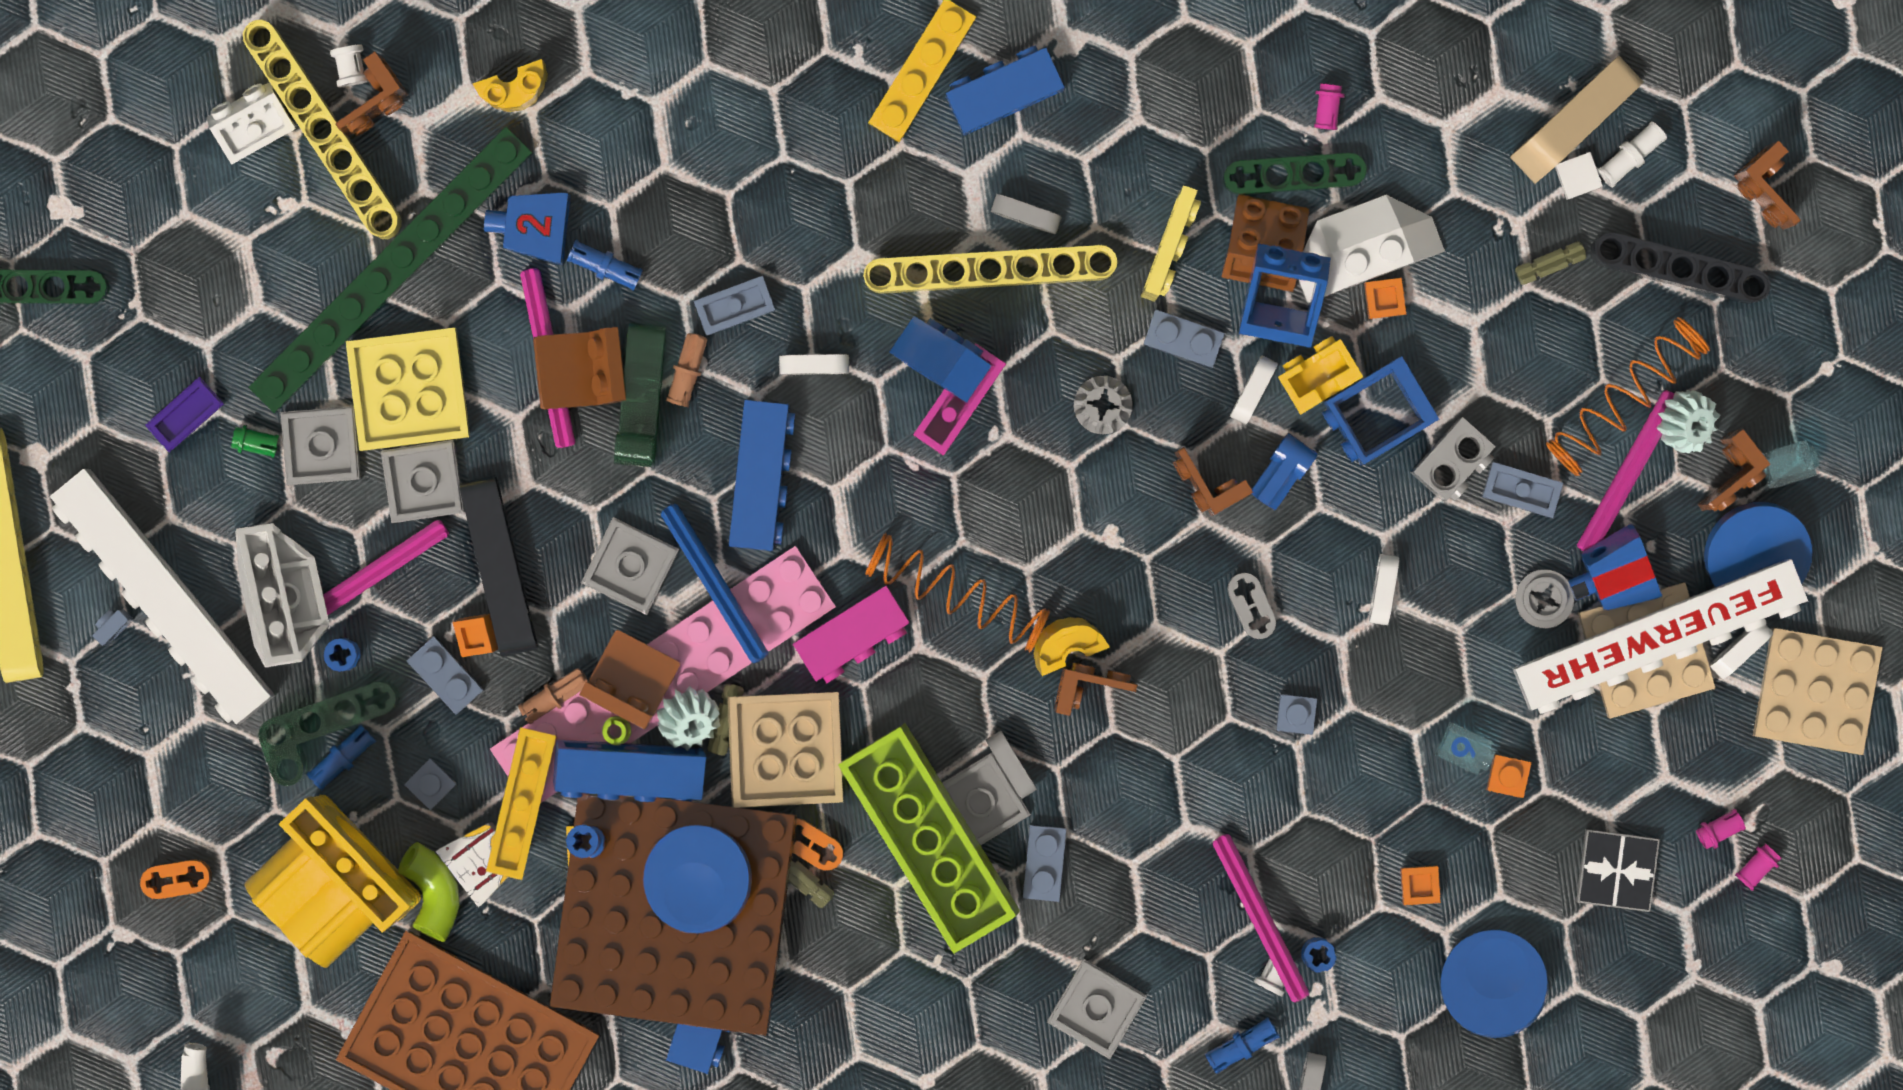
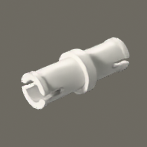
[1597,121,1667,188]

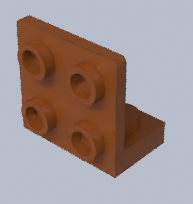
[335,52,409,137]
[1734,141,1801,230]
[1221,195,1309,292]
[533,327,626,410]
[1698,429,1770,512]
[1173,447,1253,516]
[579,630,680,730]
[1054,662,1138,716]

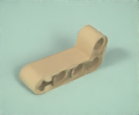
[1510,56,1644,184]

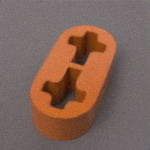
[792,818,843,871]
[140,859,212,899]

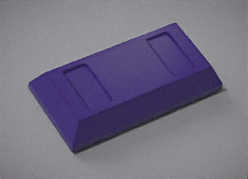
[145,377,224,453]

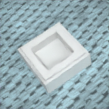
[1555,152,1603,200]

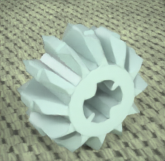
[1656,390,1720,453]
[657,686,720,751]

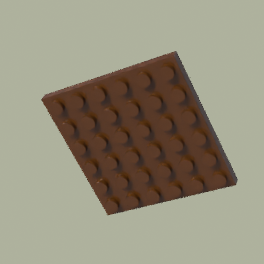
[550,793,797,1036]

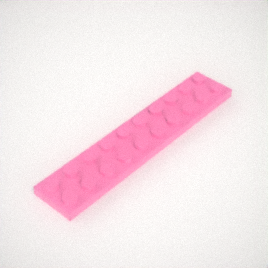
[490,546,836,803]

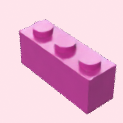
[913,343,1006,456]
[793,585,910,684]

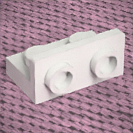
[207,82,296,165]

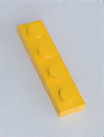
[868,0,976,143]
[486,727,556,880]

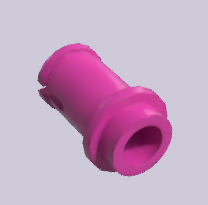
[1314,84,1345,130]
[1696,809,1746,849]
[1735,843,1782,891]

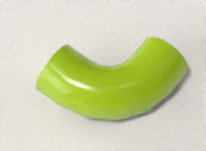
[398,842,460,942]

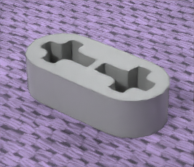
[990,194,1062,234]
[1227,573,1276,639]
[986,731,1037,799]
[1299,1052,1326,1090]

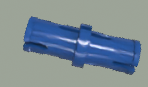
[567,240,643,291]
[306,724,377,791]
[1205,1017,1280,1074]

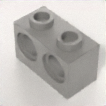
[1410,417,1496,502]

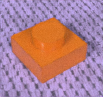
[1364,278,1406,319]
[452,614,498,657]
[1486,754,1531,798]
[1400,865,1441,905]

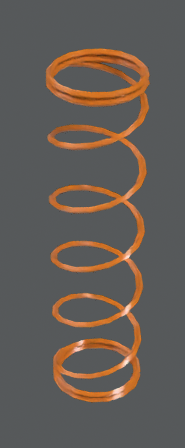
[1546,317,1710,476]
[865,533,1050,652]

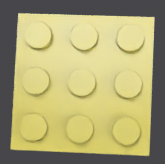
[1141,185,1201,302]
[346,328,470,451]

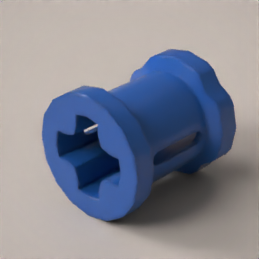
[324,638,361,672]
[566,825,605,858]
[1301,937,1336,973]

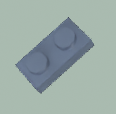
[694,276,776,336]
[1143,309,1225,368]
[1481,462,1563,518]
[407,636,484,715]
[1023,824,1067,902]

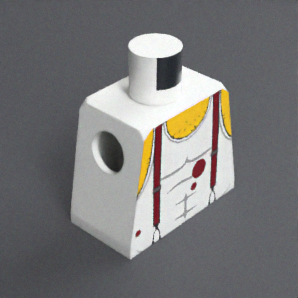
[436,822,508,907]

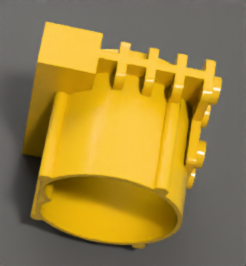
[244,795,421,968]

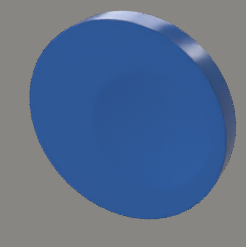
[1704,502,1812,587]
[643,825,752,933]
[1441,930,1549,1038]

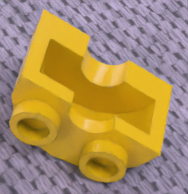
[473,59,547,112]
[1278,336,1363,415]
[1034,617,1110,676]

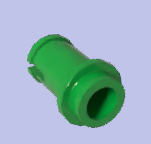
[231,425,280,458]

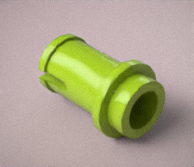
[602,716,631,745]

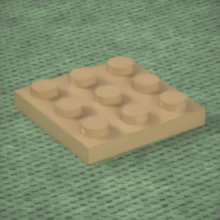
[1578,583,1716,719]
[1753,628,1882,755]
[728,692,843,808]

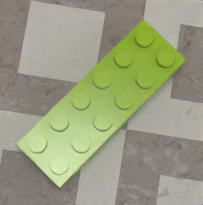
[838,723,1020,954]

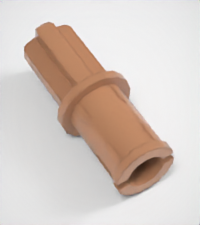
[666,333,707,407]
[518,668,588,725]

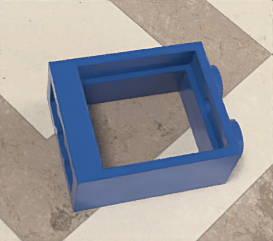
[1239,244,1331,348]
[1322,356,1440,465]

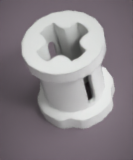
[330,45,369,88]
[1254,959,1299,997]

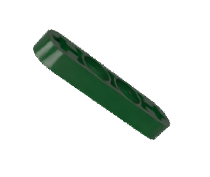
[1223,153,1367,195]
[0,270,109,304]

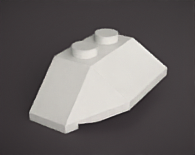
[1298,195,1445,303]
[235,523,330,667]

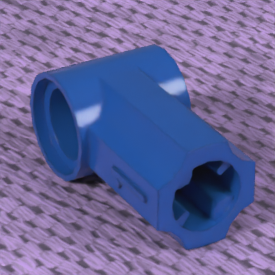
[1251,433,1318,510]

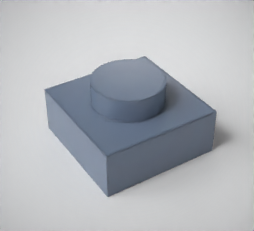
[92,609,134,646]
[1276,694,1317,735]
[404,758,458,810]

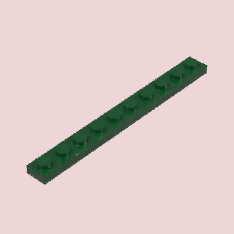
[248,127,533,414]

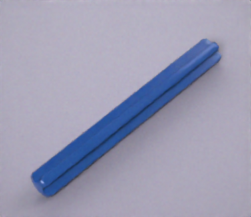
[661,504,768,663]

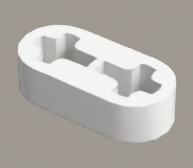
[779,354,849,375]
[1230,355,1278,425]
[1369,554,1399,625]
[1710,625,1773,679]

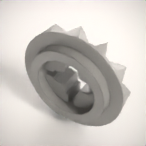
[1074,376,1132,434]
[1515,570,1574,628]

